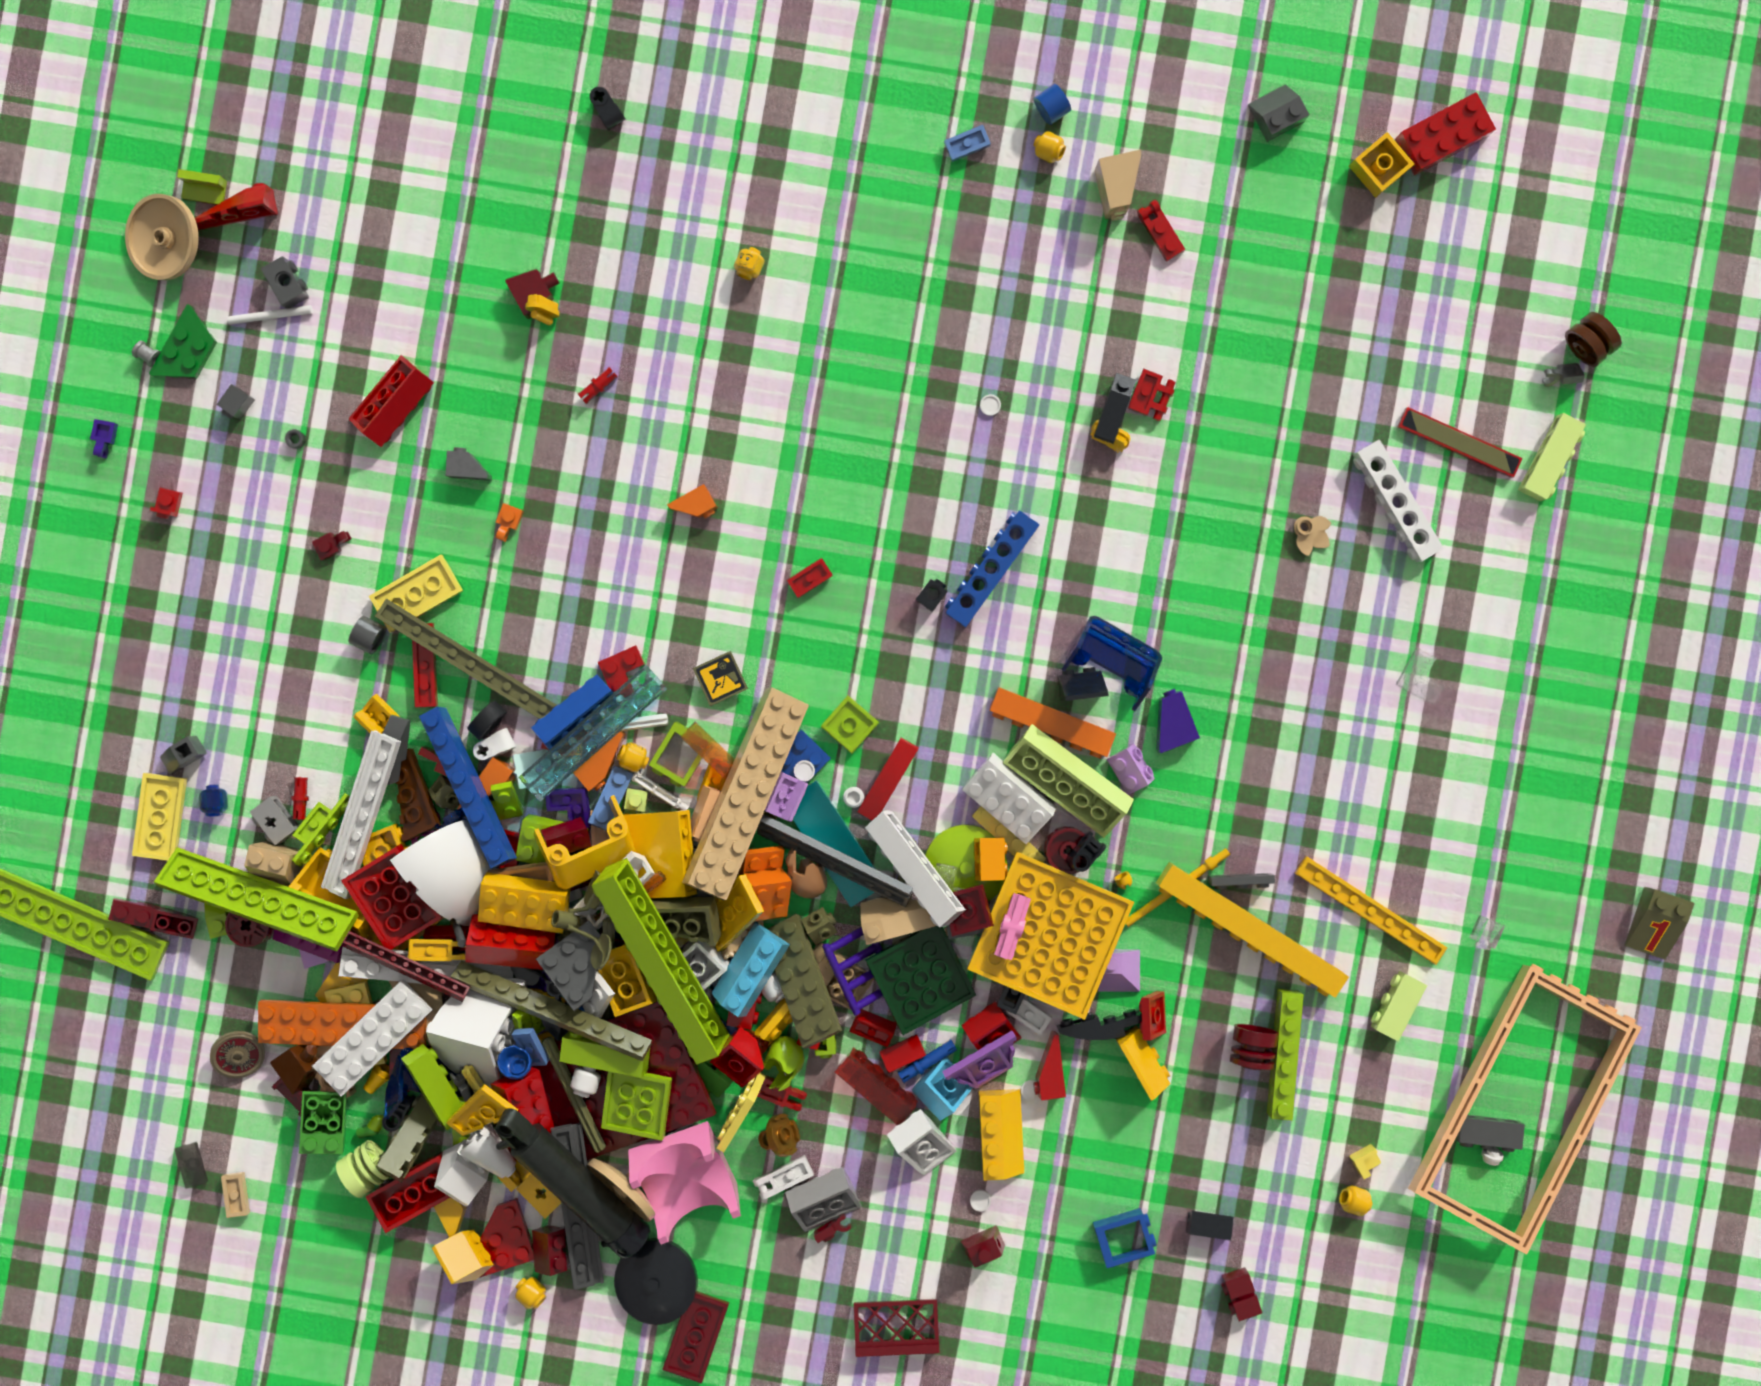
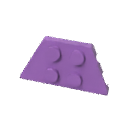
[942,1031,1017,1089]

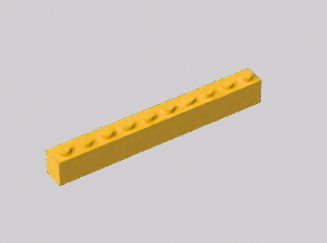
[1156,862,1349,998]

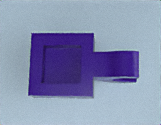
[90,419,118,459]

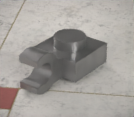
[1542,363,1585,387]

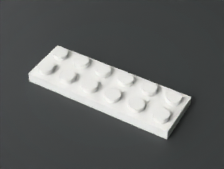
[312,979,433,1097]

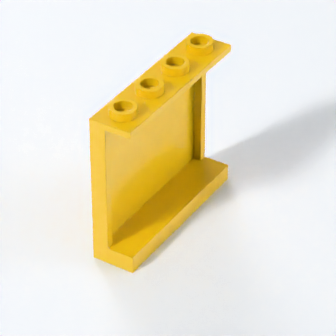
[623,810,697,898]

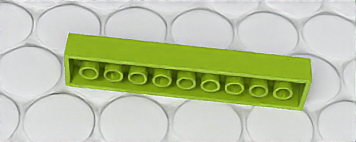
[591,858,730,1064]

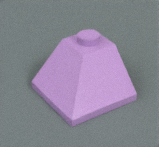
[1098,949,1140,992]

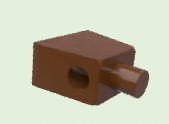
[270,1045,318,1095]

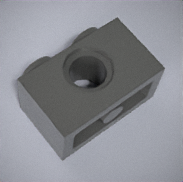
[261,256,309,308]

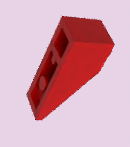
[1033,1031,1066,1101]

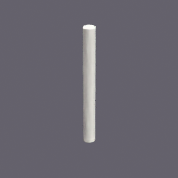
[227,305,313,325]

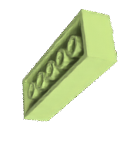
[1003,724,1134,838]

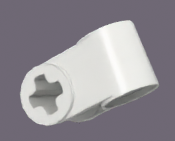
[473,728,516,761]

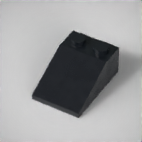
[1057,667,1109,701]

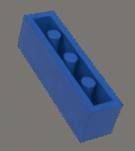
[531,675,617,753]

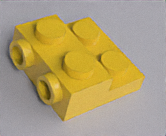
[362,824,409,866]

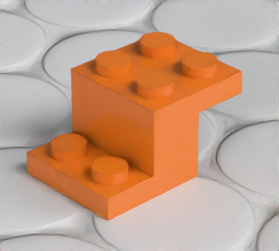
[739,846,792,921]

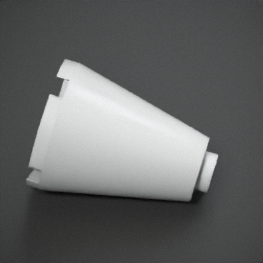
[456,1123,516,1178]

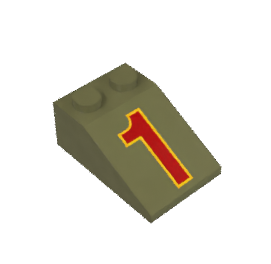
[1624,887,1695,960]

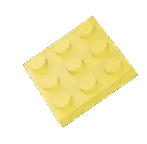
[717,1072,766,1152]

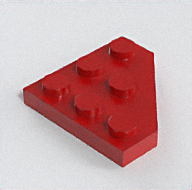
[479,1198,534,1278]

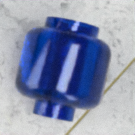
[199,785,228,817]

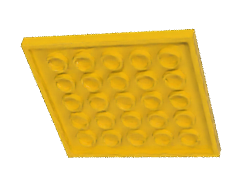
[967,851,1134,1020]

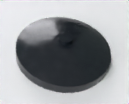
[614,1238,698,1325]

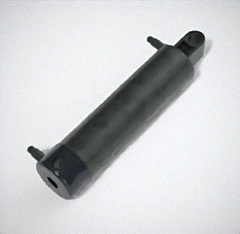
[495,1108,650,1259]

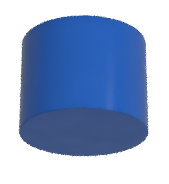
[1033,84,1071,125]

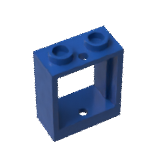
[1093,1208,1157,1268]

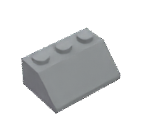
[785,1167,862,1232]

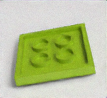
[601,1072,672,1141]

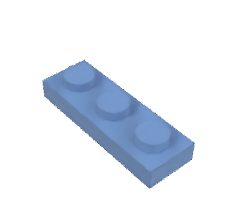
[588,765,633,831]

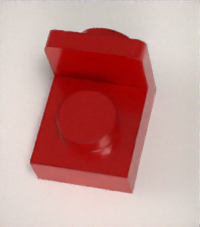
[150,487,183,519]

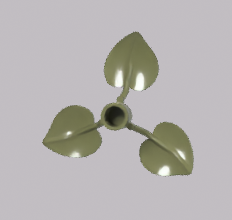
[551,870,612,970]

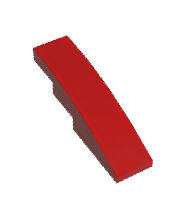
[857,737,919,820]

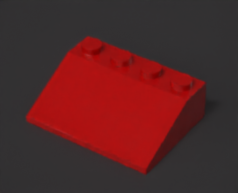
[341,844,443,950]

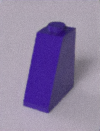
[1156,689,1200,753]

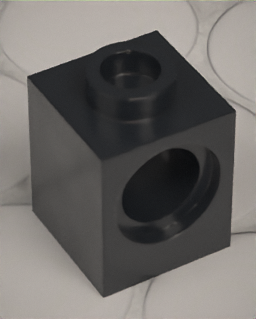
[916,578,948,612]

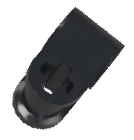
[590,87,626,131]
[1067,831,1106,872]
[382,1088,416,1132]

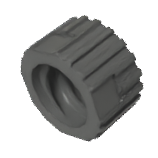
[285,429,306,449]

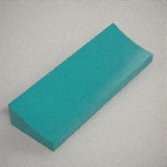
[793,780,876,907]

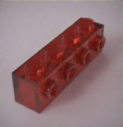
[835,1047,918,1125]

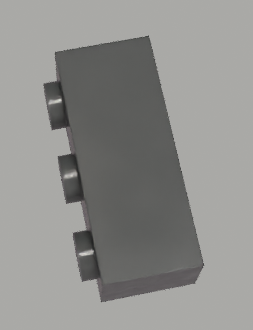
[1455,1115,1525,1152]

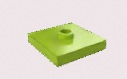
[820,695,879,754]

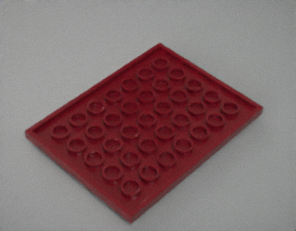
[532,1001,716,1160]

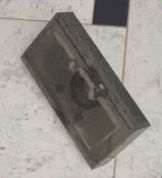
[174,1141,208,1189]

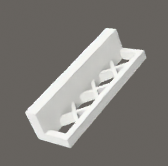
[573,851,655,930]

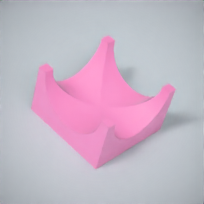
[628,1121,741,1245]

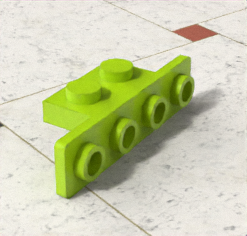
[292,793,350,867]

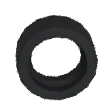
[467,701,507,740]

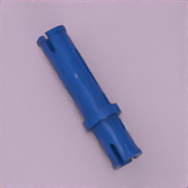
[897,1039,958,1084]

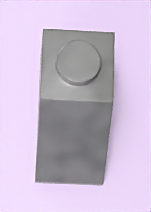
[445,447,492,481]

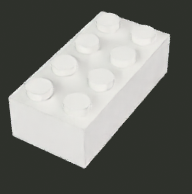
[962,753,1057,844]

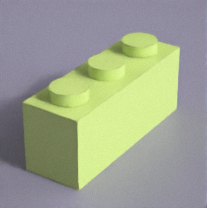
[1371,971,1428,1042]

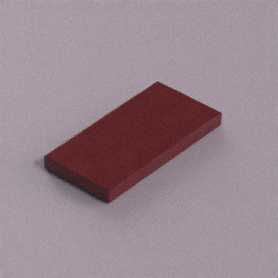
[662,1291,729,1383]

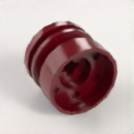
[225,912,274,947]
[1229,1024,1279,1070]

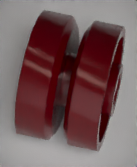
[1044,826,1085,874]

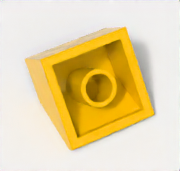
[432,1230,494,1284]

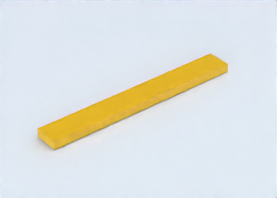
[1295,856,1447,965]

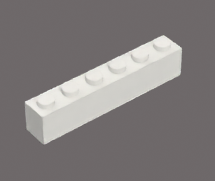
[865,811,966,927]

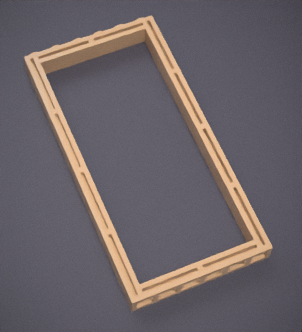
[1408,964,1642,1255]

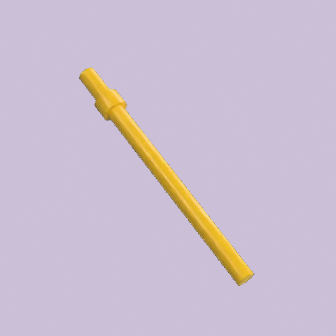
[1125,848,1231,927]

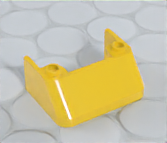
[534,795,635,890]

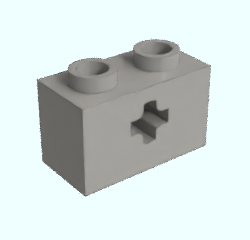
[250,796,299,845]

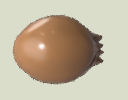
[786,848,827,899]

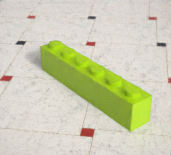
[1267,989,1304,1121]

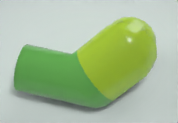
[356,1115,384,1138]

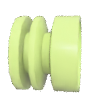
[336,1140,390,1198]

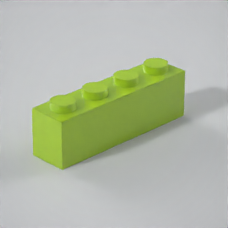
[559,1031,650,1078]
[401,1044,465,1131]

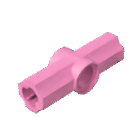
[994,893,1031,960]

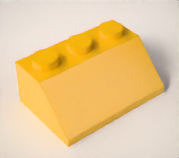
[1115,1025,1170,1101]

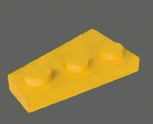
[446,1084,518,1136]

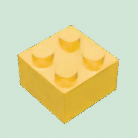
[1349,132,1414,198]

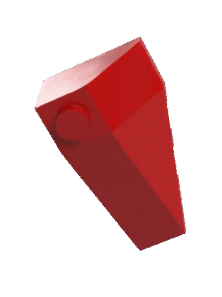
[195,183,278,230]

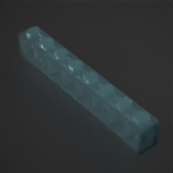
[518,665,667,802]

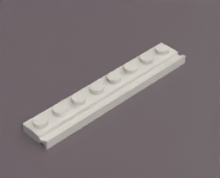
[321,730,401,899]
[339,947,513,984]

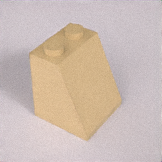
[1094,149,1141,221]
[244,841,303,887]

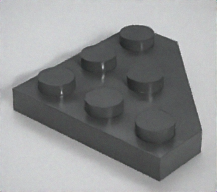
[536,921,600,1012]

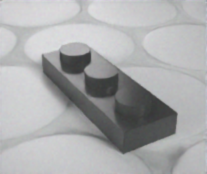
[1208,873,1275,889]

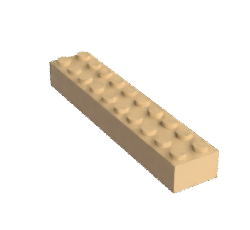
[682,687,809,900]

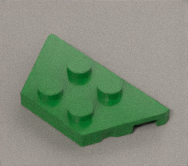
[149,304,217,379]

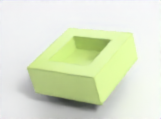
[624,788,649,812]

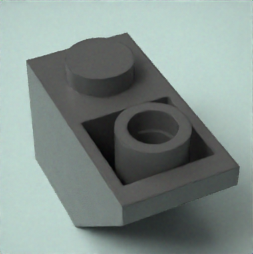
[160,736,207,775]

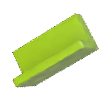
[177,169,227,205]

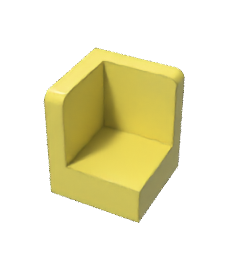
[1349,1144,1381,1179]

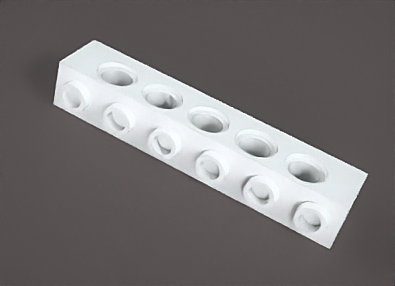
[1353,439,1444,563]

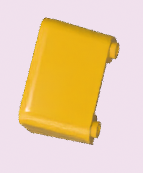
[289,847,371,938]

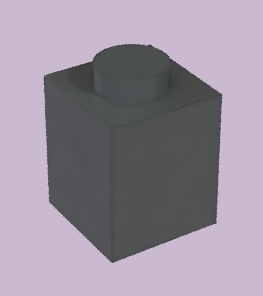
[217,384,255,420]

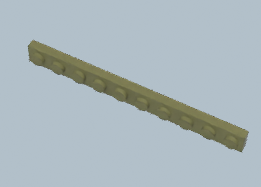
[375,599,557,719]
[450,960,652,1061]

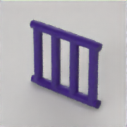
[822,927,883,1016]

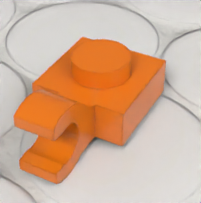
[495,503,524,542]

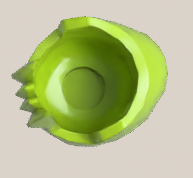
[764,1036,805,1091]

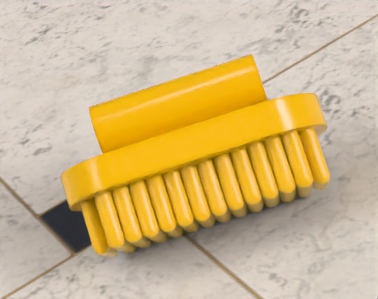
[525,294,559,325]
[1090,420,1131,453]

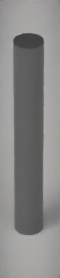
[450,918,466,947]

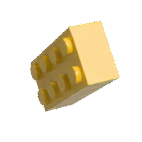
[478,872,570,934]

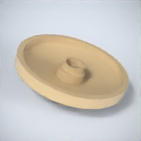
[125,194,199,281]
[586,1158,656,1222]

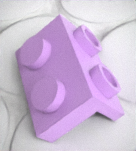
[1107,743,1155,795]
[765,772,808,822]

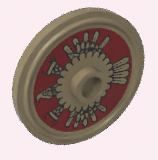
[210,1031,265,1078]

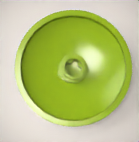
[925,824,1007,902]

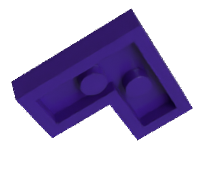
[545,787,591,830]

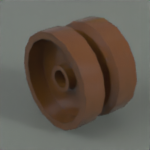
[1565,312,1622,367]

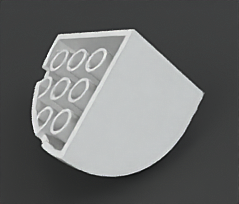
[390,819,499,926]
[426,977,527,1088]

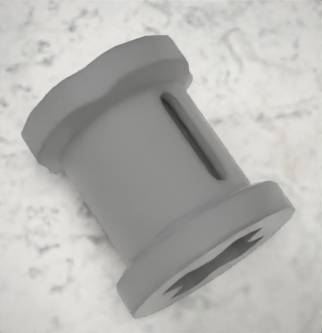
[132,340,161,367]

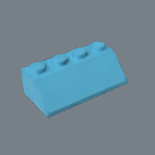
[712,922,790,1017]

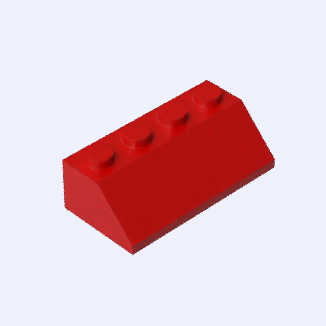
[349,355,434,447]
[365,1150,451,1233]

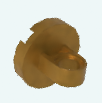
[758,1114,800,1157]

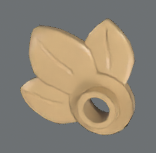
[1294,516,1331,556]

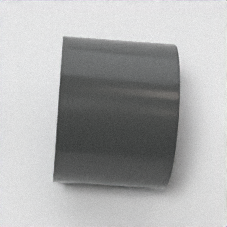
[348,616,387,655]

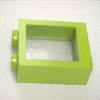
[649,722,712,788]

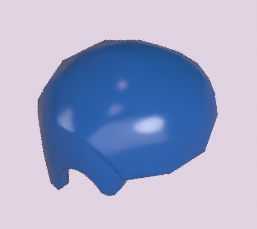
[497,1045,532,1080]

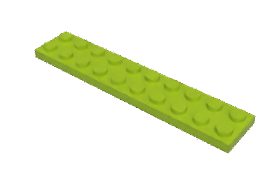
[154,847,359,952]
[0,868,170,981]

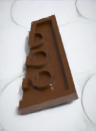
[395,748,441,842]

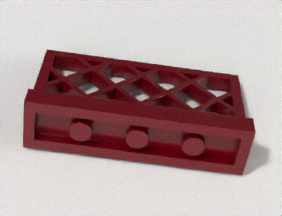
[854,1299,940,1357]

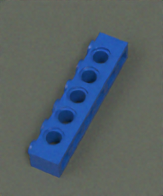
[945,510,1040,628]

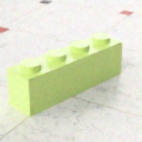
[1518,413,1586,501]

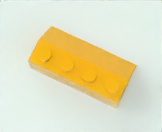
[978,1089,1024,1181]

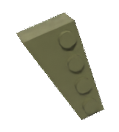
[651,897,722,947]
[377,1094,438,1183]

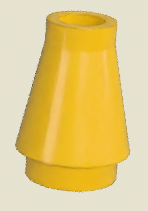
[363,1063,391,1094]

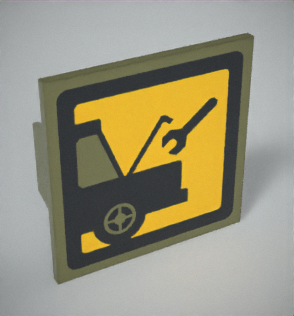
[693,651,748,706]

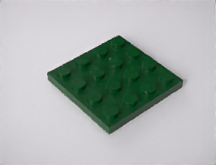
[865,926,976,1036]

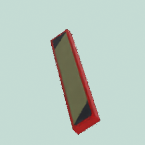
[1397,407,1523,478]

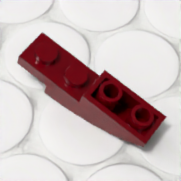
[108,898,199,939]

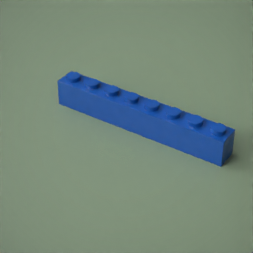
[419,707,517,868]

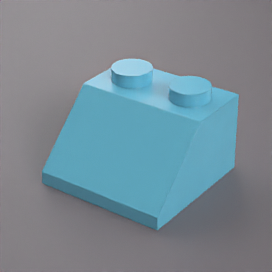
[912,1057,973,1121]

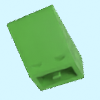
[299,1091,347,1154]

